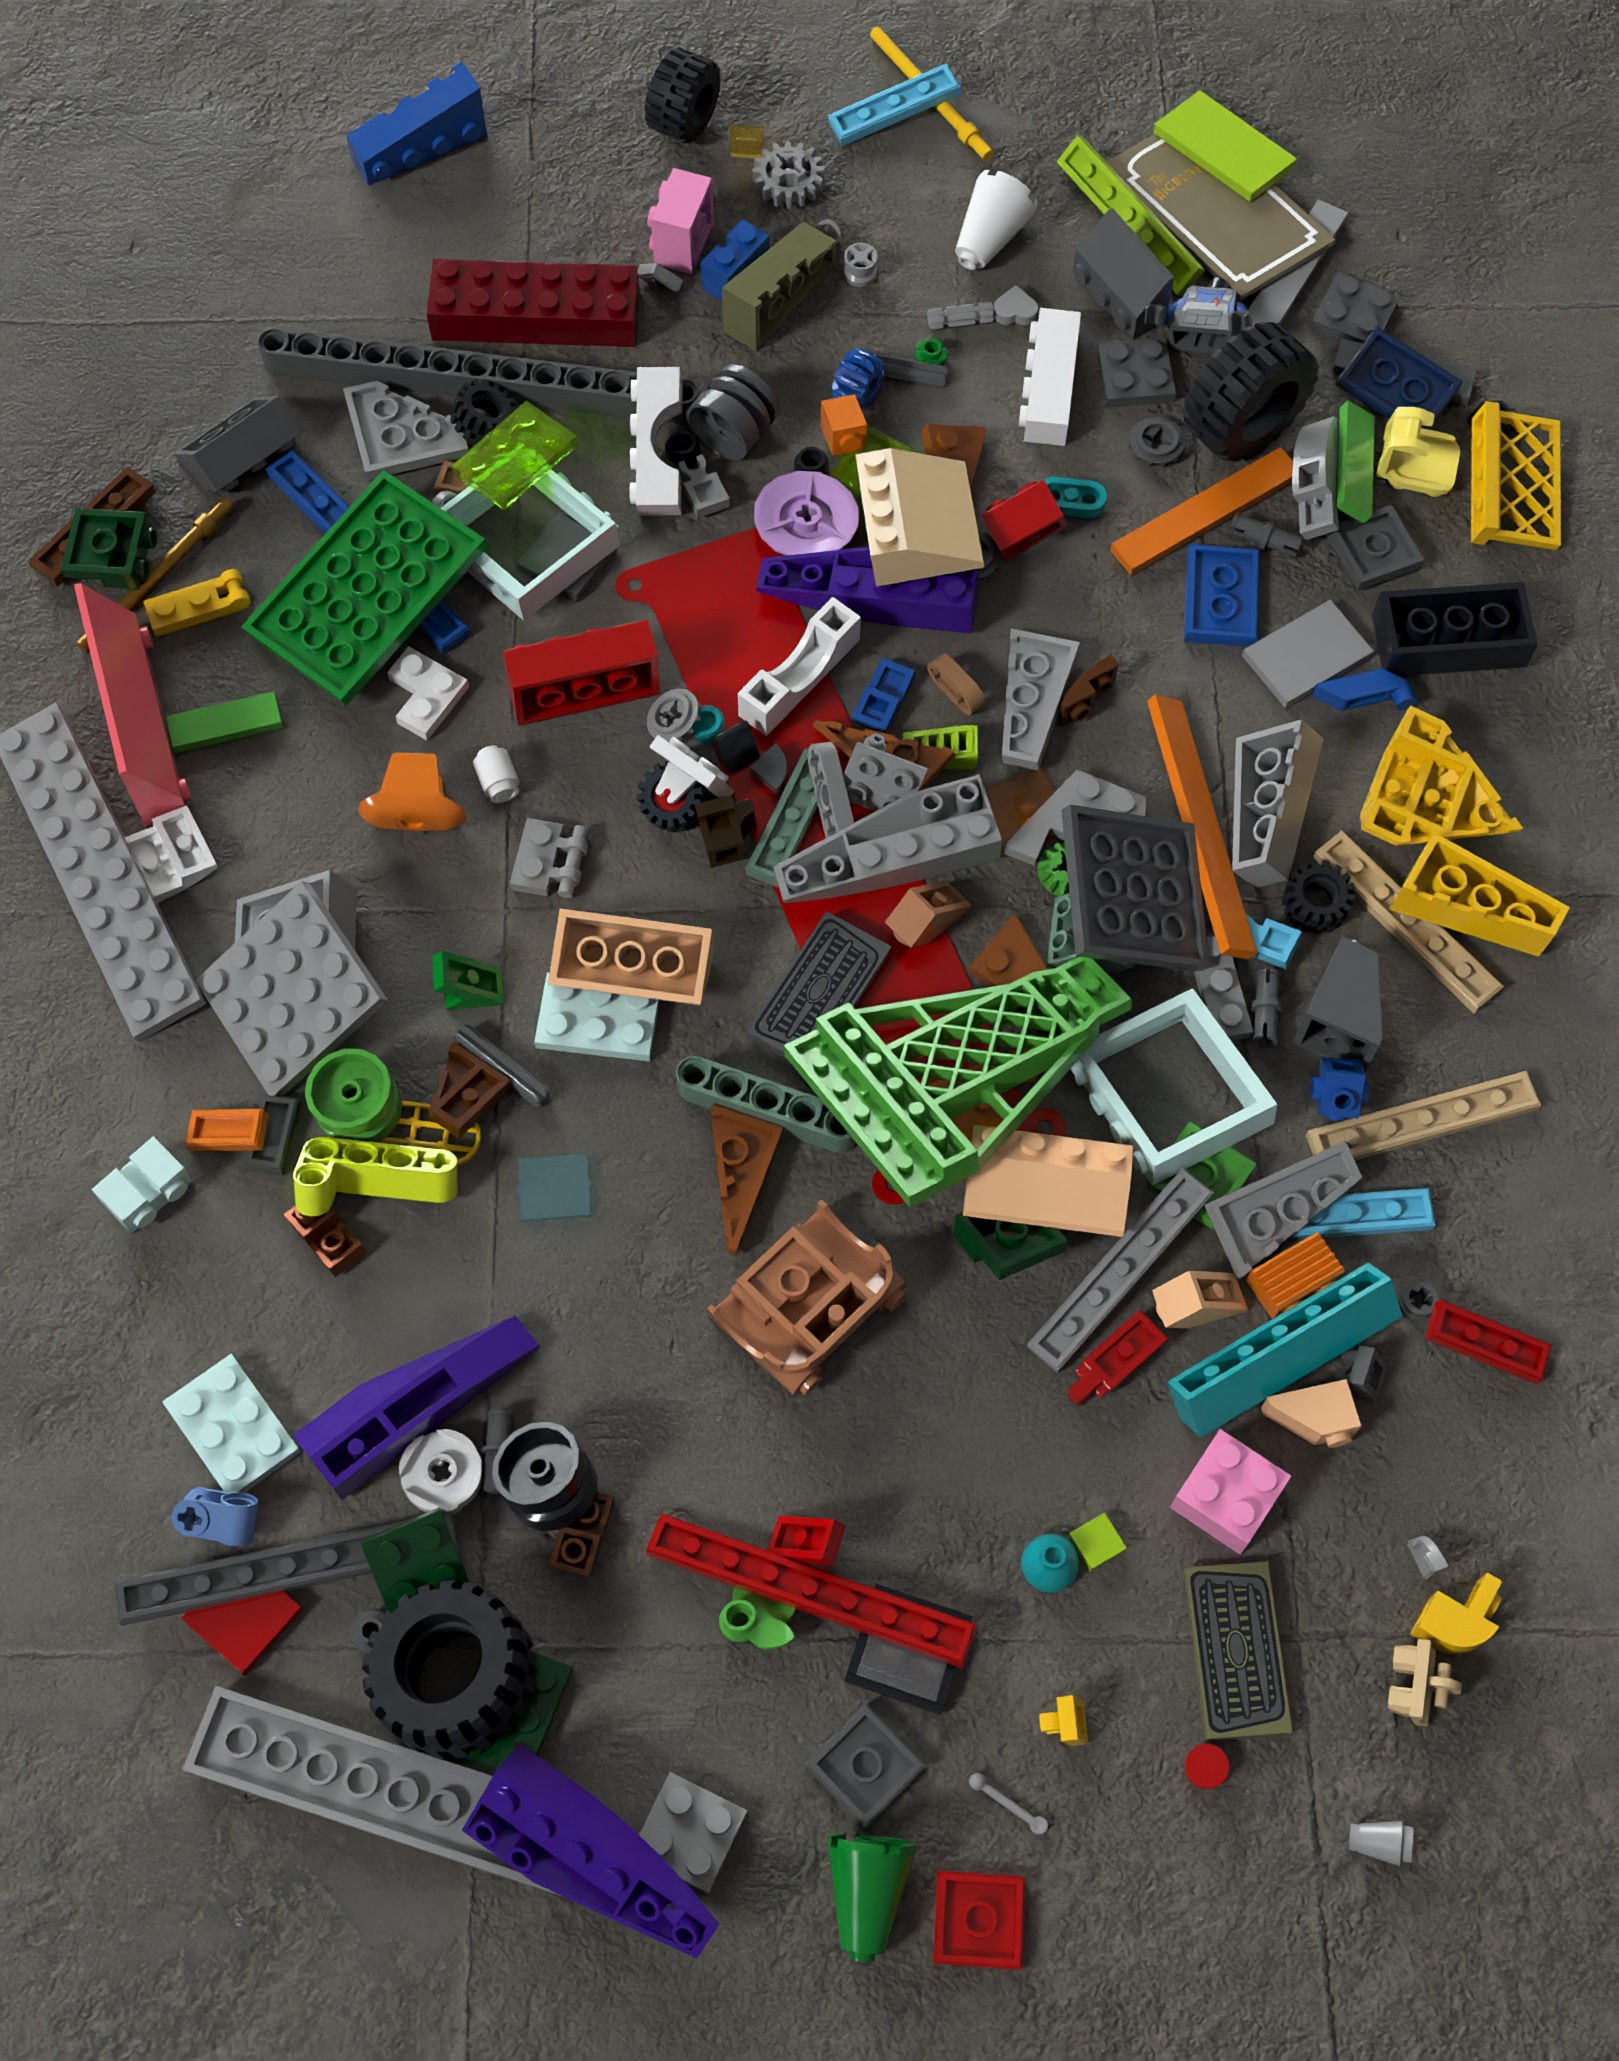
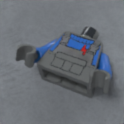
[1144,277,1253,353]

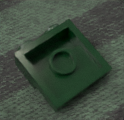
[61,508,157,589]
[953,1211,1068,1280]

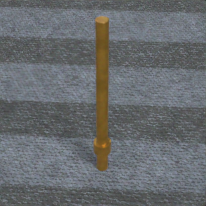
[76,497,235,653]

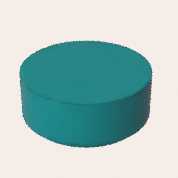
[691,705,726,744]

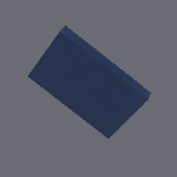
[1335,326,1463,430]

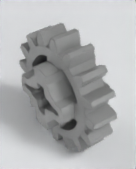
[752,141,825,209]

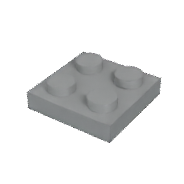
[639,1772,748,1894]

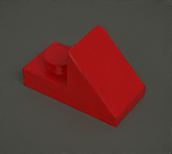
[767,1515,846,1572]

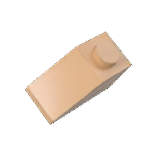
[1152,1271,1248,1328]
[1261,1379,1361,1448]

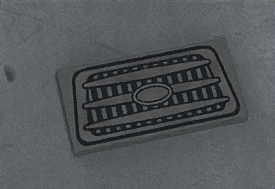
[746,911,892,1059]

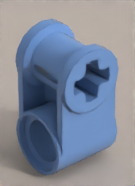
[171,1487,258,1546]

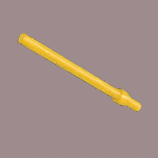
[870,27,994,161]

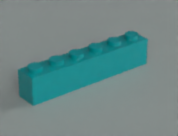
[1167,1262,1403,1438]

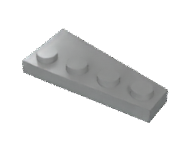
[1002,628,1081,770]
[1204,1141,1362,1278]

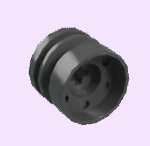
[686,364,780,461]

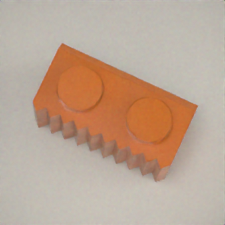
[1246,1232,1345,1319]

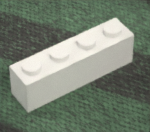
[1018,308,1081,446]

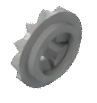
[647,689,702,742]

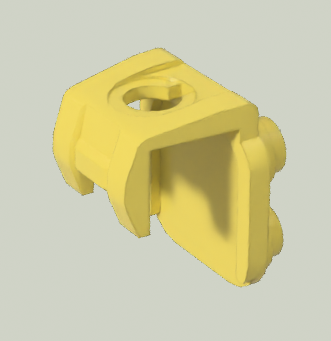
[1376,407,1460,497]

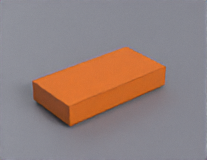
[185,1109,269,1151]

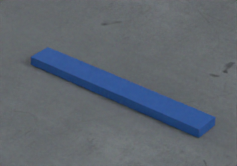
[265,450,471,655]

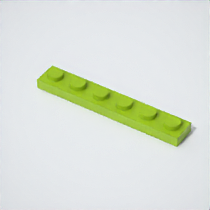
[1057,135,1205,296]

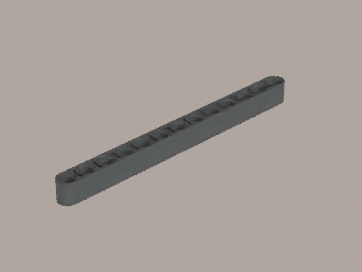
[258,328,699,425]

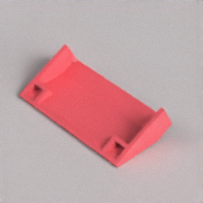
[74,583,192,827]

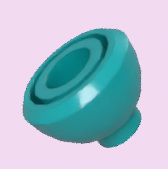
[1021,1534,1079,1593]

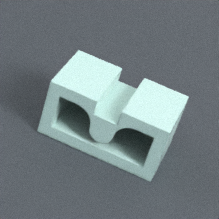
[92,1136,192,1234]

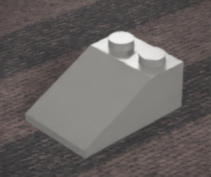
[235,870,357,950]

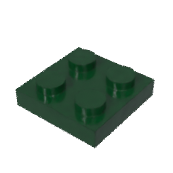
[360,1507,470,1614]

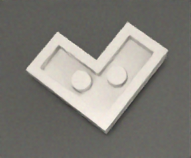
[387,646,469,740]

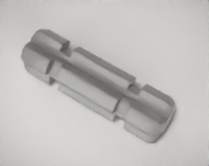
[927,302,994,330]

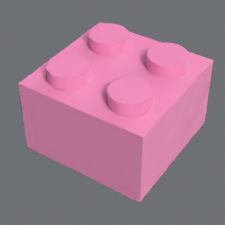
[647,168,714,275]
[1170,1429,1291,1555]

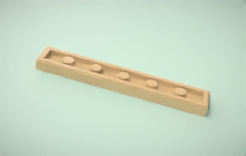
[1313,830,1504,1014]
[1306,1071,1541,1161]

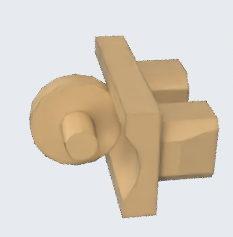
[1388,1639,1462,1727]

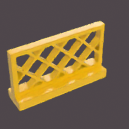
[1471,401,1561,550]

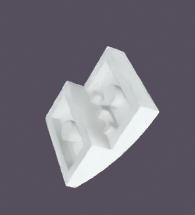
[125,805,217,903]

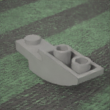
[1292,416,1339,540]

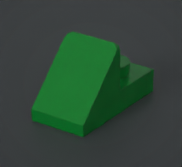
[432,950,504,1010]

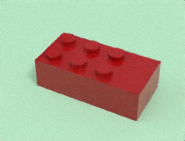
[503,619,660,726]

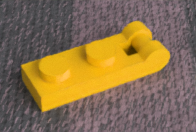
[143,569,251,637]

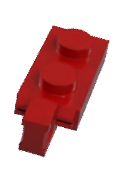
[1067,1310,1169,1407]

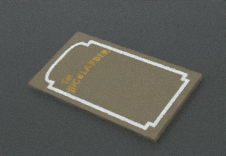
[1106,134,1336,301]

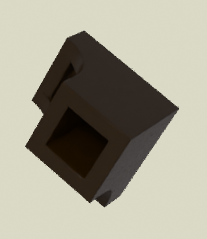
[694,795,757,868]

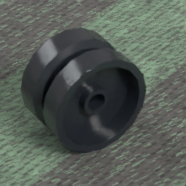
[492,1422,598,1531]

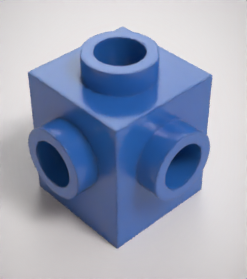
[1310,1057,1369,1121]

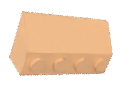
[548,908,715,1006]
[963,1125,1133,1237]

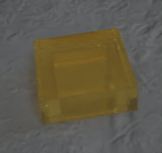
[730,124,764,158]

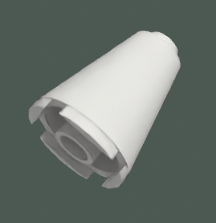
[955,170,1038,270]

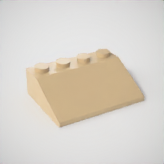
[855,448,984,587]

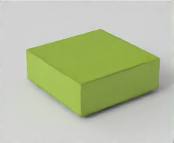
[1068,1512,1127,1572]

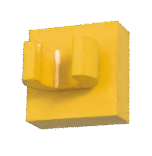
[1039,1695,1089,1746]

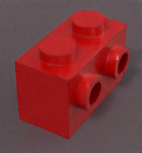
[981,480,1068,561]

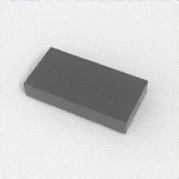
[242,1093,301,1176]

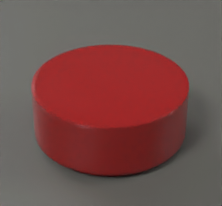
[1184,1744,1229,1790]

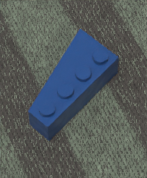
[346,61,487,186]

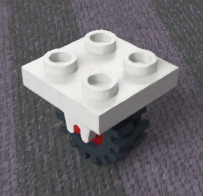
[637,735,735,833]

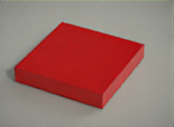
[181,1554,303,1676]
[933,1871,1025,1971]

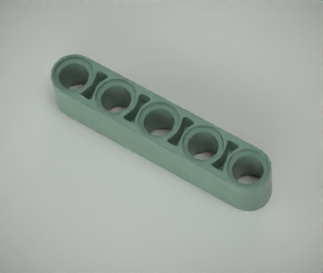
[676,1056,856,1153]

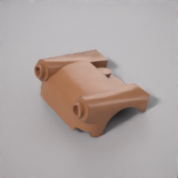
[707,1199,907,1396]

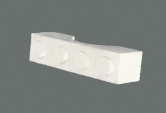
[630,367,683,516]
[738,597,861,736]

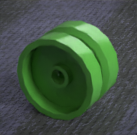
[305,1049,403,1143]

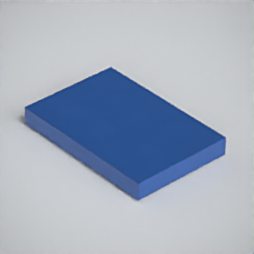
[1184,544,1260,647]

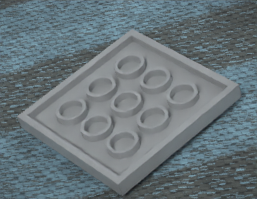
[195,881,388,1096]

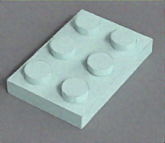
[534,972,660,1062]
[162,1354,301,1493]

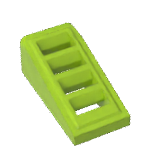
[903,725,978,770]

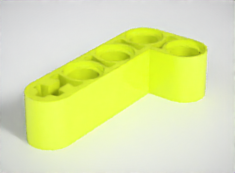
[293,1137,458,1216]

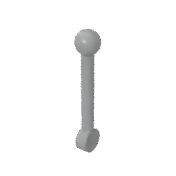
[969,1773,1048,1835]

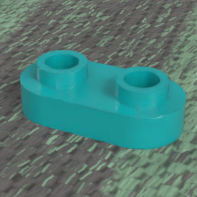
[1043,477,1107,518]

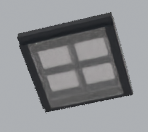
[844,1584,972,1715]

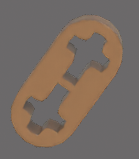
[927,653,986,715]

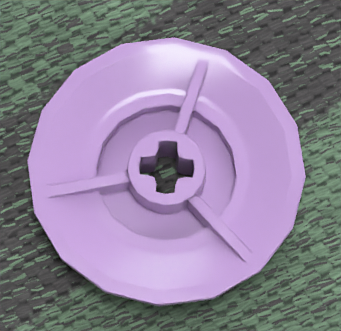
[754,471,859,556]

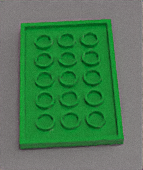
[241,470,489,706]

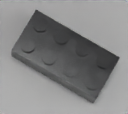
[1372,582,1538,676]

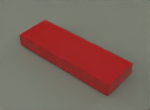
[1425,1299,1552,1384]

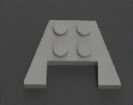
[1003,770,1146,866]

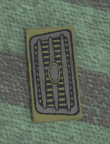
[1183,1561,1293,1741]

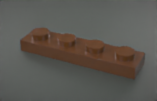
[28,466,156,587]

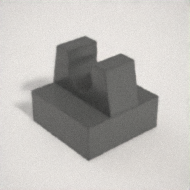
[1334,1346,1388,1402]

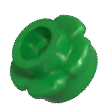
[914,339,948,366]

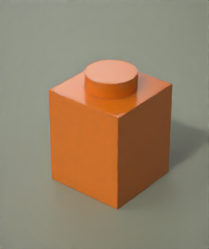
[820,394,867,456]

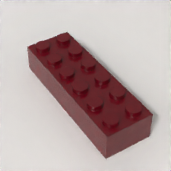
[427,259,640,347]

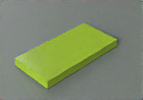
[1153,90,1297,202]

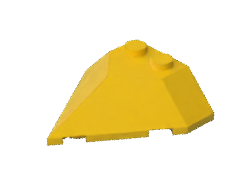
[1360,705,1524,846]

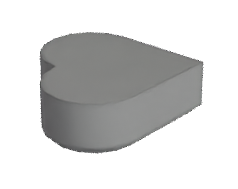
[993,285,1038,326]

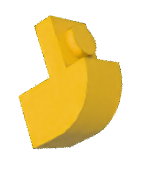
[1410,1572,1502,1654]

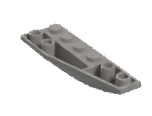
[773,774,1002,903]

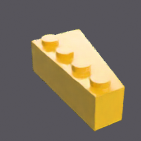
[1389,833,1570,957]

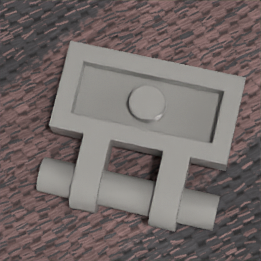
[510,818,589,898]

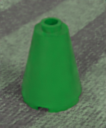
[828,1833,916,1962]

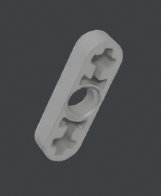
[808,742,854,838]

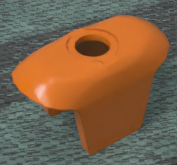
[358,752,467,831]

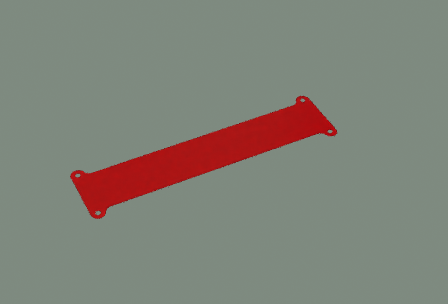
[615,527,1066,1205]

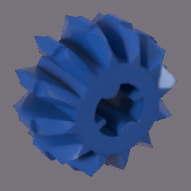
[832,348,884,411]

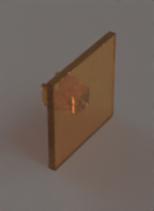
[985,767,1054,857]

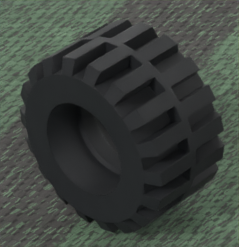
[645,47,721,144]

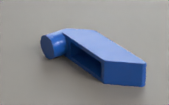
[1313,668,1418,711]

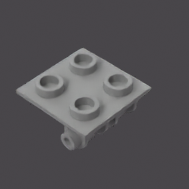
[843,733,928,811]

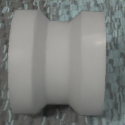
[844,242,878,287]

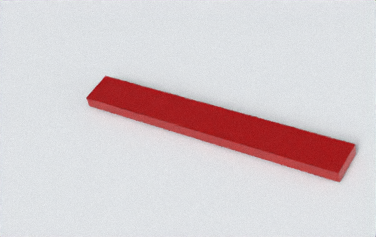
[645,1513,977,1669]

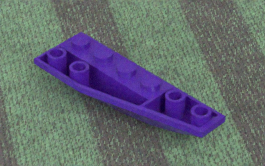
[756,547,980,633]
[293,1315,540,1500]
[462,1743,719,1958]

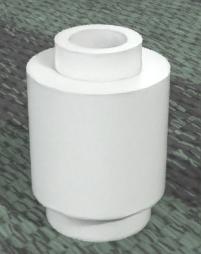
[473,745,520,803]

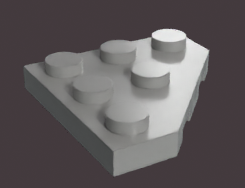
[343,381,470,480]

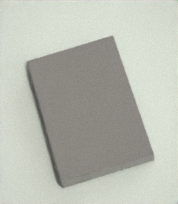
[1242,600,1374,709]

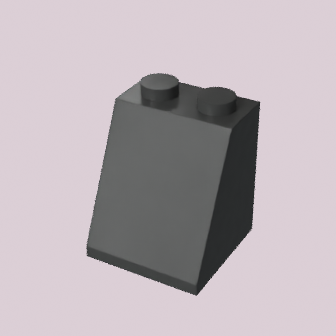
[1293,937,1383,1073]

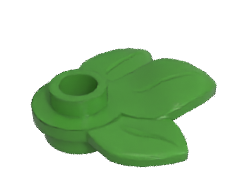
[719,1587,796,1650]

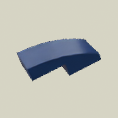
[852,658,916,733]

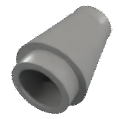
[1349,1821,1413,1866]

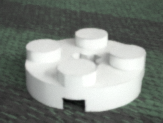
[399,1429,483,1514]

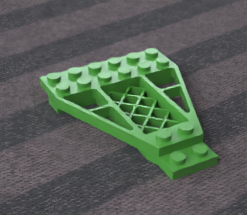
[783,957,1132,1207]

